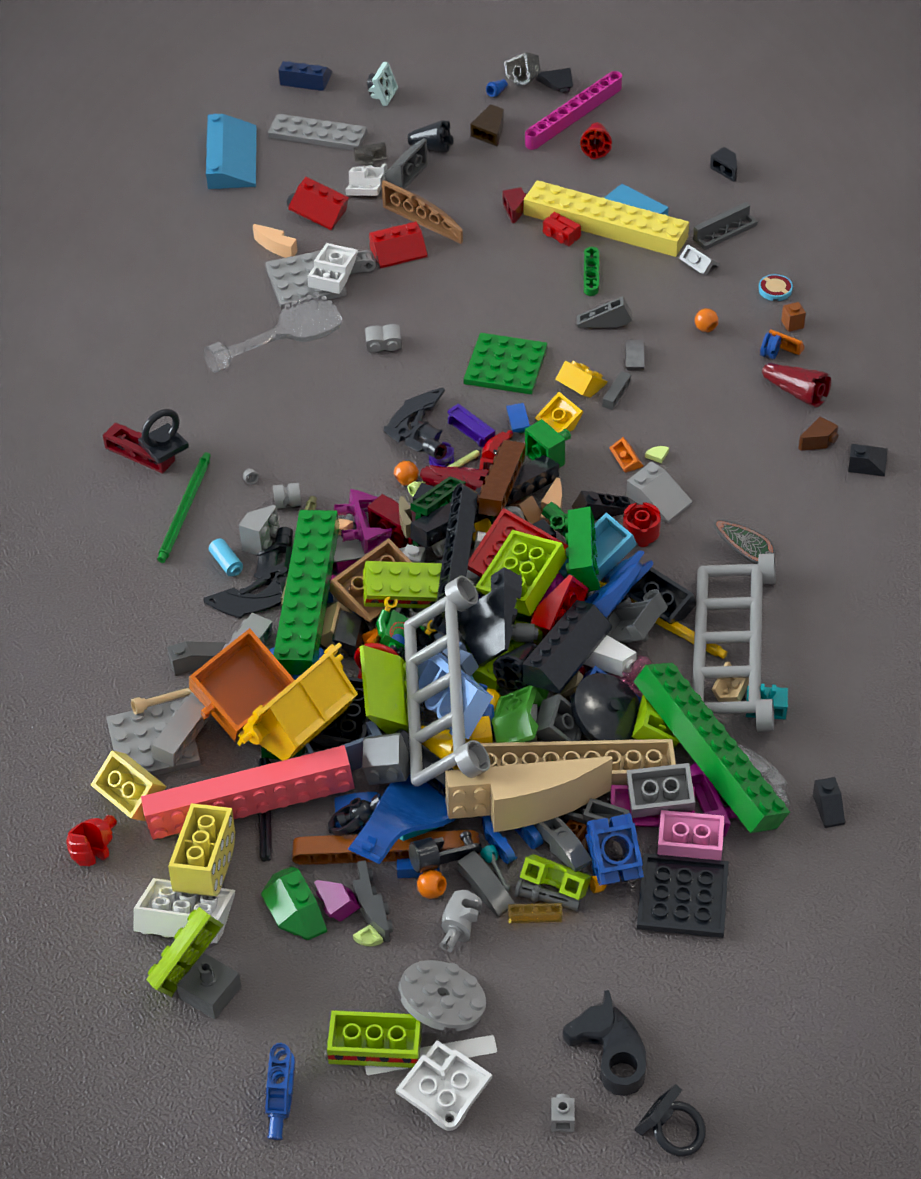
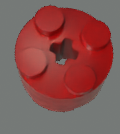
[623,502,661,547]

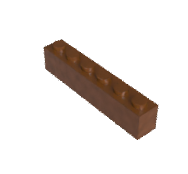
[476,440,526,517]

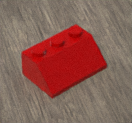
[288,177,349,230]
[369,222,428,269]

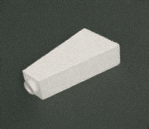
[584,635,637,677]

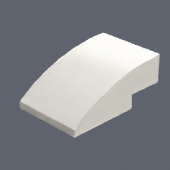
[308,243,358,294]

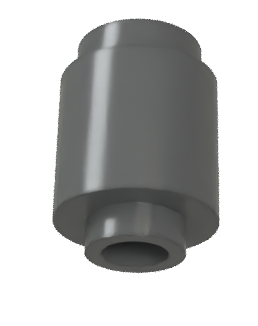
[511,622,539,643]

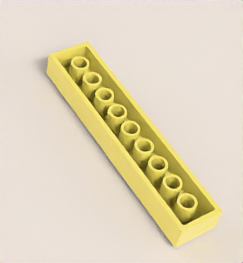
[524,180,689,257]

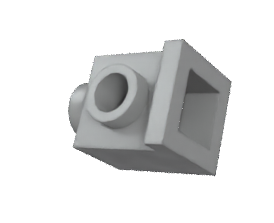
[551,1094,575,1132]

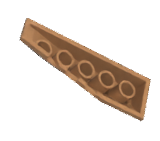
[382,180,463,244]

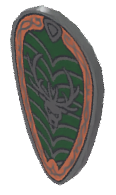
[714,520,775,564]

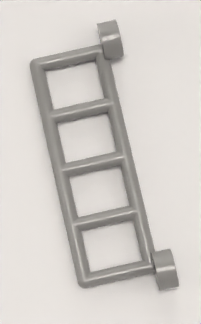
[692,553,776,732]
[404,576,490,786]

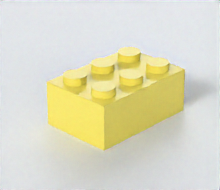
[91,751,167,821]

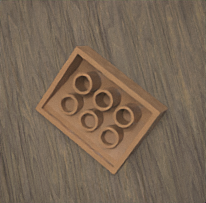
[329,538,412,622]

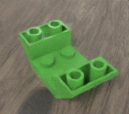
[492,685,549,743]

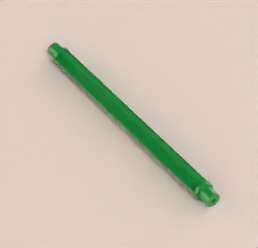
[157,452,211,563]

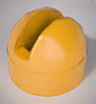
[589,876,607,893]

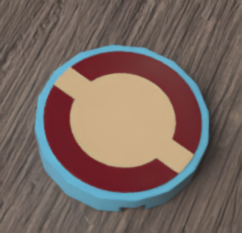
[758,274,793,301]

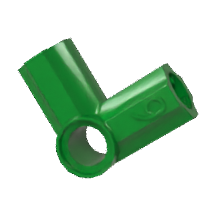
[541,502,568,537]

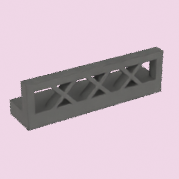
[693,202,758,250]

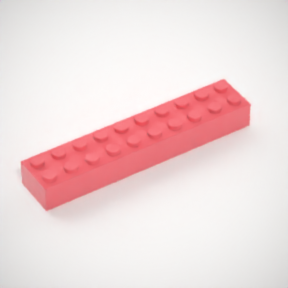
[141,745,355,840]

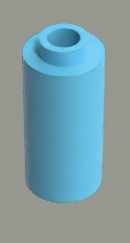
[209,538,243,577]

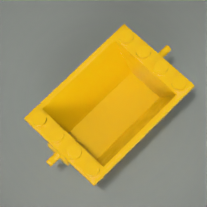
[237,643,358,761]

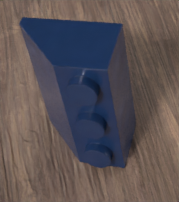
[278,61,332,91]

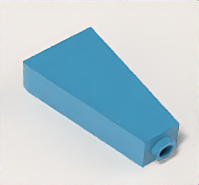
[604,184,669,216]

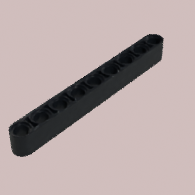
[433,483,478,635]

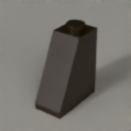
[470,104,504,147]

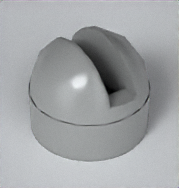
[243,469,259,485]

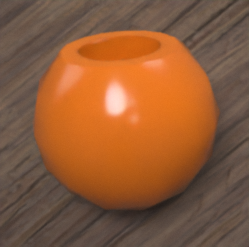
[695,308,719,332]
[393,461,419,486]
[417,870,447,899]

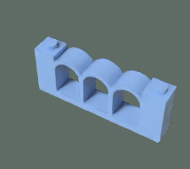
[418,652,493,739]

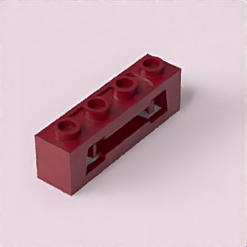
[102,422,175,474]

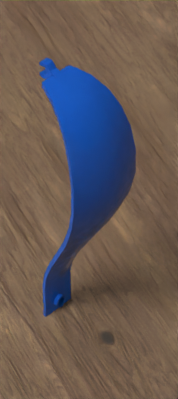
[348,683,494,864]

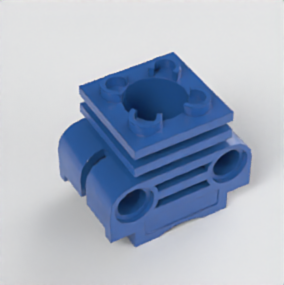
[585,813,644,886]

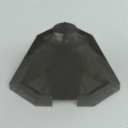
[504,52,540,87]

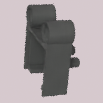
[606,589,668,644]

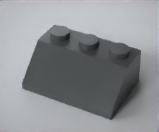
[385,138,428,189]

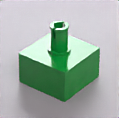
[525,419,571,468]

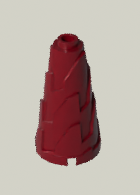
[762,363,831,407]
[420,465,489,490]

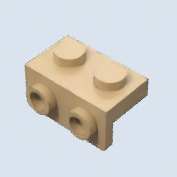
[712,662,749,702]

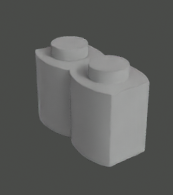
[365,324,402,352]

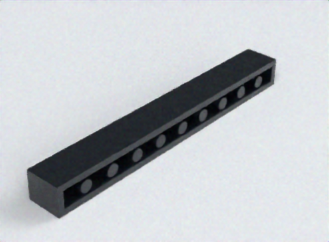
[410,455,560,548]

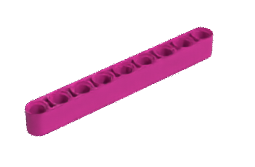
[525,71,622,150]

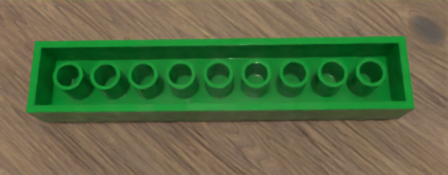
[274,510,340,675]
[633,663,790,833]

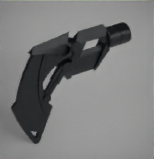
[383,387,447,460]
[203,527,293,618]

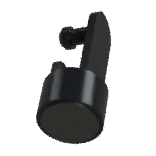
[409,831,482,873]

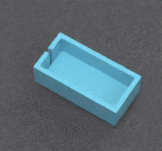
[559,513,637,593]

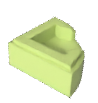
[645,446,669,463]
[353,924,383,946]

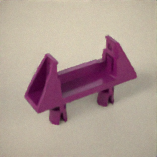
[334,489,392,554]
[690,762,738,837]

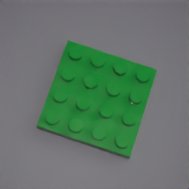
[463,333,548,395]

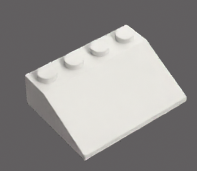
[133,878,235,944]

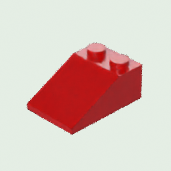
[530,575,589,635]

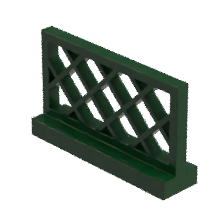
[410,476,466,547]

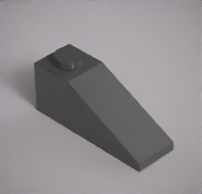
[577,296,633,328]
[167,641,226,676]

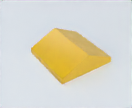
[535,392,583,433]

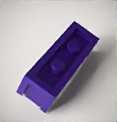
[448,404,495,448]

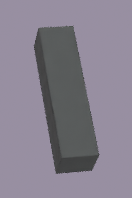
[602,371,631,410]

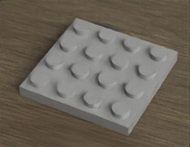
[265,250,347,310]
[106,699,201,776]

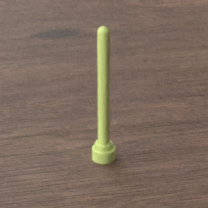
[407,450,480,497]

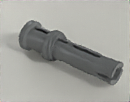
[514,879,581,912]

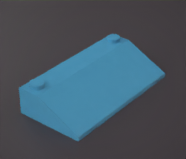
[206,114,257,189]

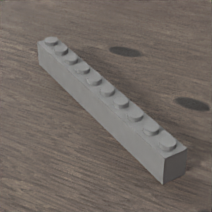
[151,613,272,767]

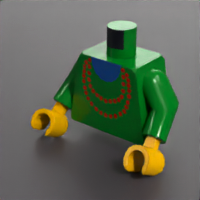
[376,596,437,654]

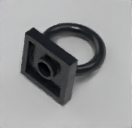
[138,409,189,464]
[634,1084,706,1157]

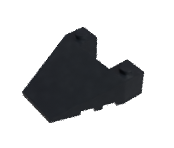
[458,567,522,667]

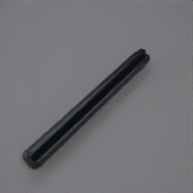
[258,757,272,862]

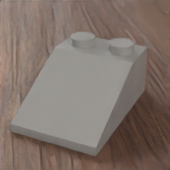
[626,461,693,523]

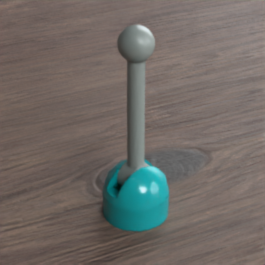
[480,845,510,892]

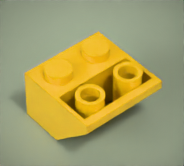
[555,360,608,398]

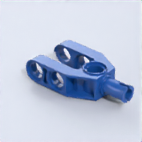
[482,815,543,864]
[265,1043,296,1140]

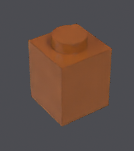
[781,302,806,332]

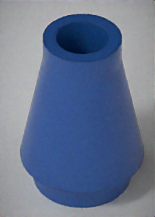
[486,79,508,97]

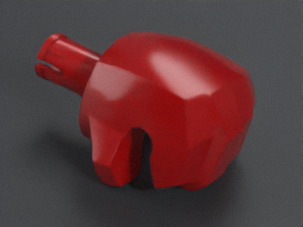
[67,815,117,866]

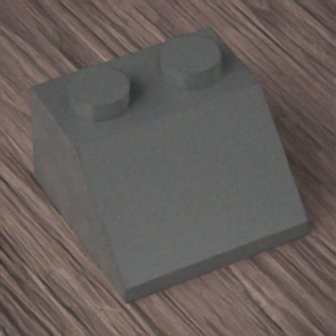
[536,694,582,742]
[362,733,410,785]

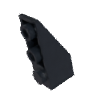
[571,490,631,521]

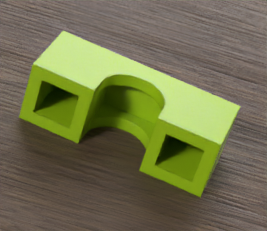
[520,854,592,900]

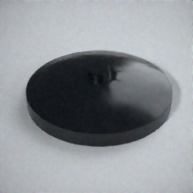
[571,673,640,741]

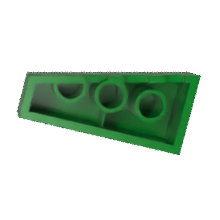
[565,507,601,592]

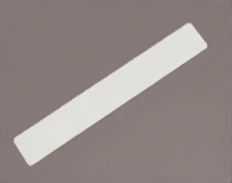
[365,1035,497,1075]

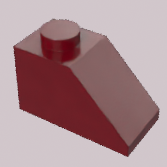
[502,187,527,224]

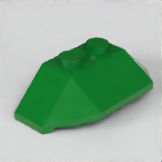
[261,866,327,940]

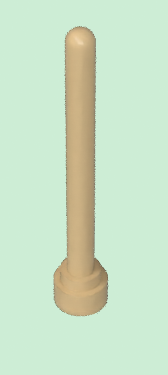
[131,688,192,715]

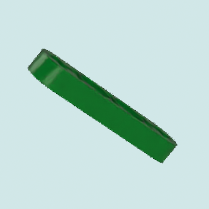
[584,247,599,296]

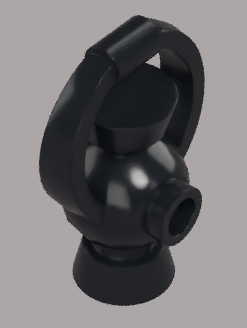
[328,793,381,836]

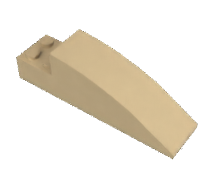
[445,756,612,832]

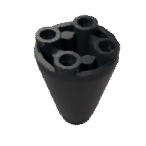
[408,120,454,153]
[493,642,537,691]

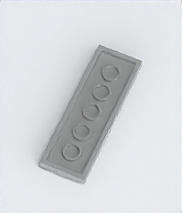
[268,114,367,151]

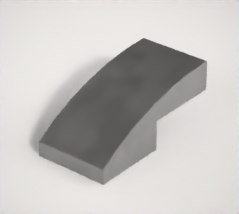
[626,340,644,370]

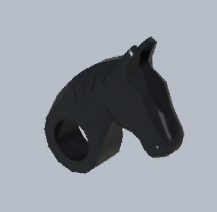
[562,990,646,1096]

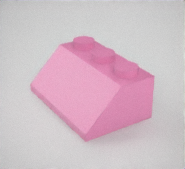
[657,810,724,860]

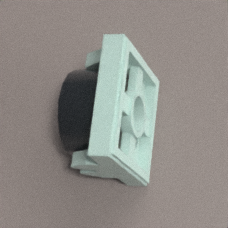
[367,62,398,106]

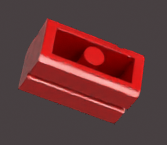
[543,212,581,246]

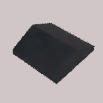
[332,610,370,657]

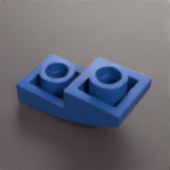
[506,403,530,433]

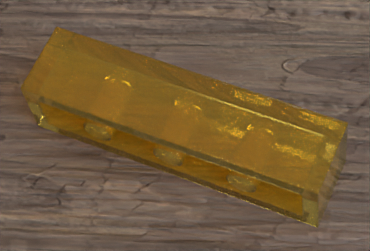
[508,903,563,923]

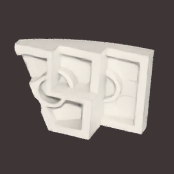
[346,164,387,196]

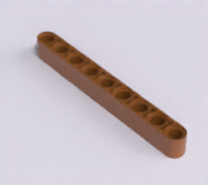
[292,830,480,865]

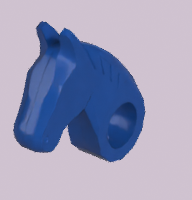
[584,550,653,618]

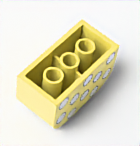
[168,803,235,897]

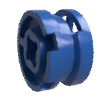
[760,332,781,359]

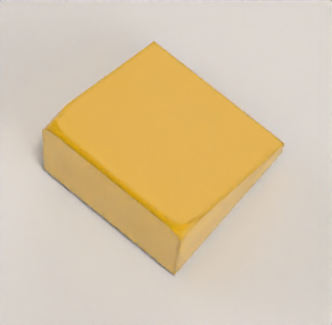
[472,518,492,541]

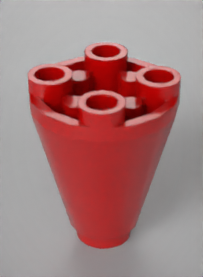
[580,122,612,159]

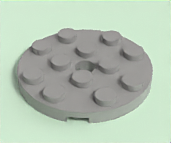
[398,960,486,1031]

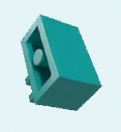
[746,684,788,720]

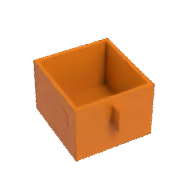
[189,628,295,742]

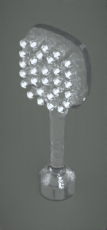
[204,293,342,373]

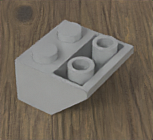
[239,505,280,555]

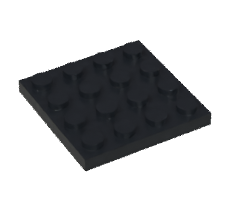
[637,853,729,938]

